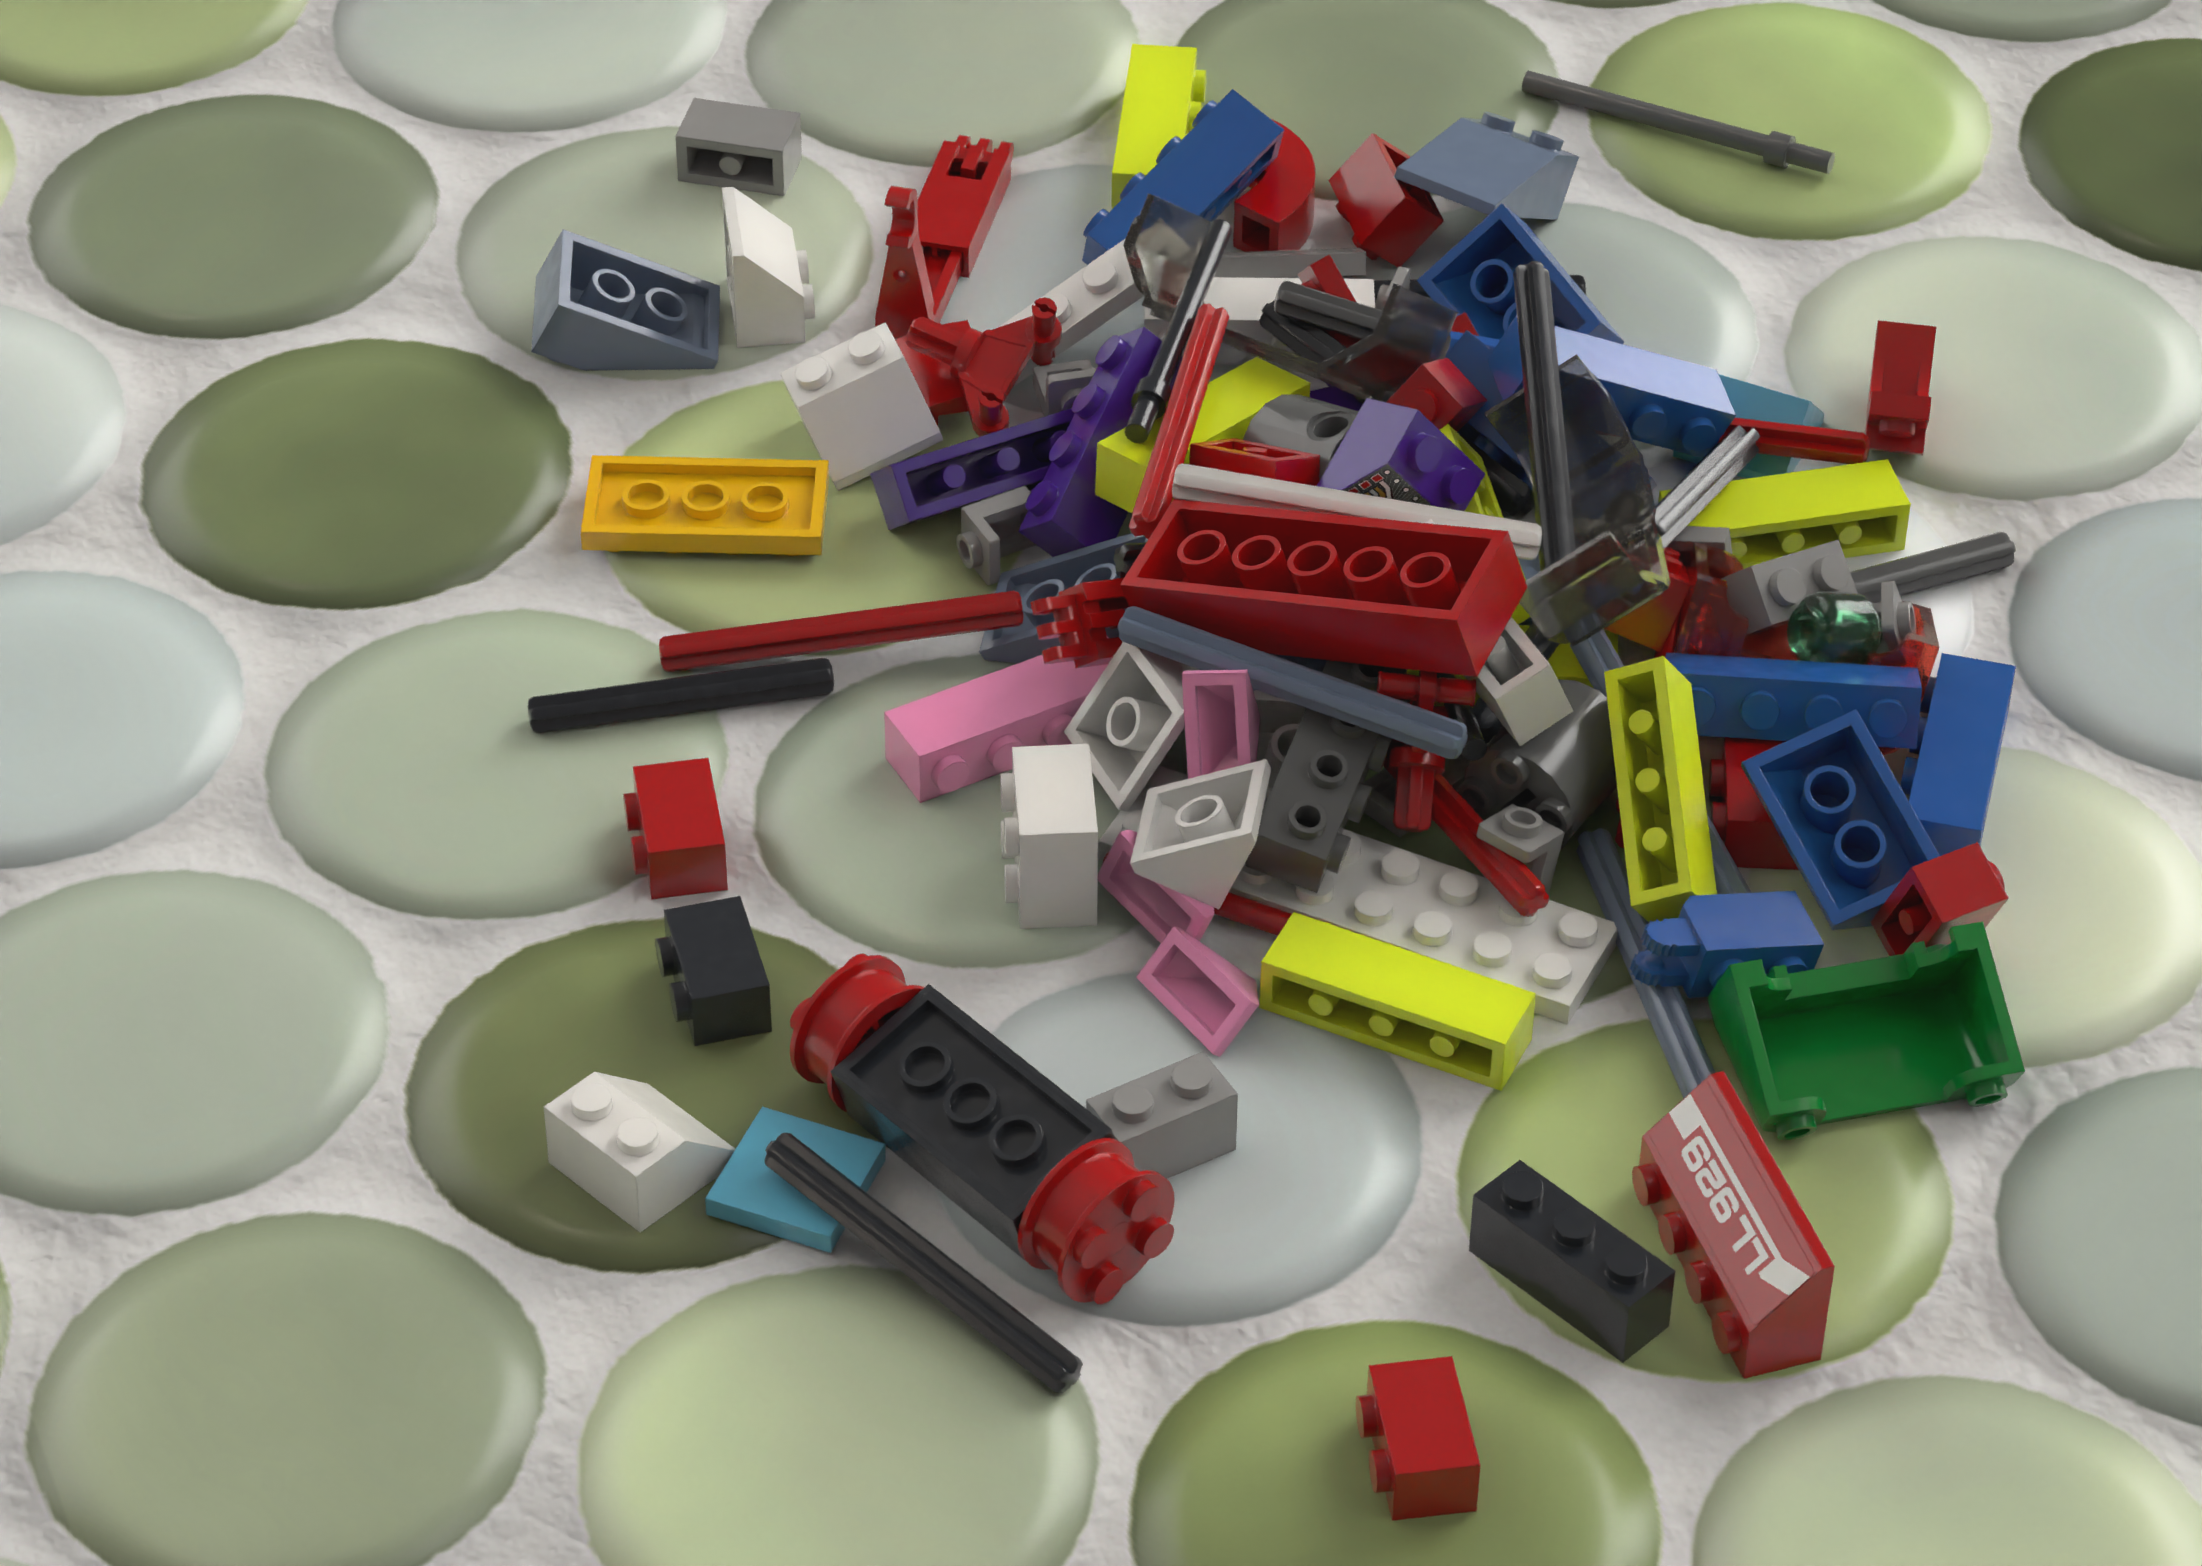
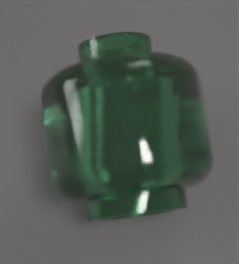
[1787,591,1883,665]

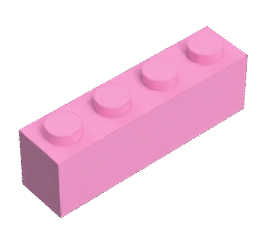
[884,636,1108,803]

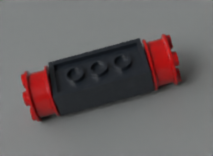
[790,953,1174,1305]

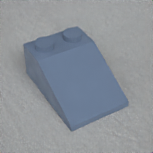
[1394,112,1579,220]
[531,229,720,371]
[979,533,1148,663]

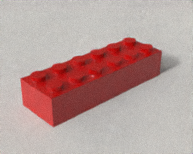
[1120,499,1528,677]

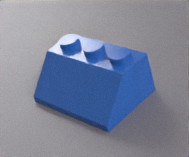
[1417,203,1624,344]
[1741,709,1940,930]

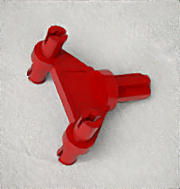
[906,297,1062,437]
[1377,670,1476,832]

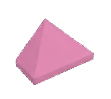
[1182,669,1260,779]
[1098,829,1214,943]
[1136,926,1259,1057]

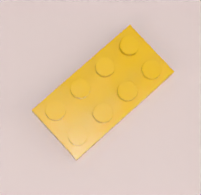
[580,455,829,556]

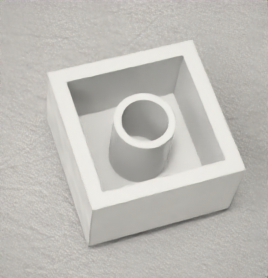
[1000,744,1098,929]

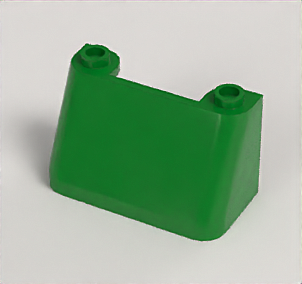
[1708,921,2025,1140]

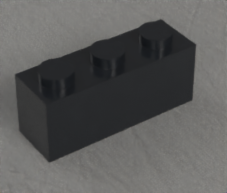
[1469,1160,1676,1363]

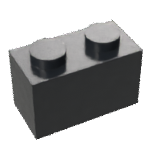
[655,896,772,1046]

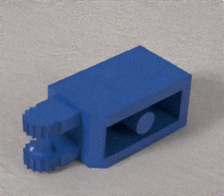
[1630,891,1824,998]

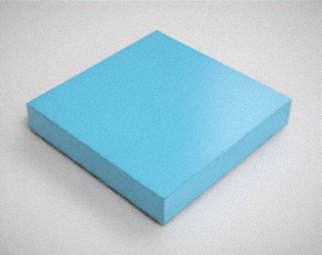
[705,1106,886,1253]

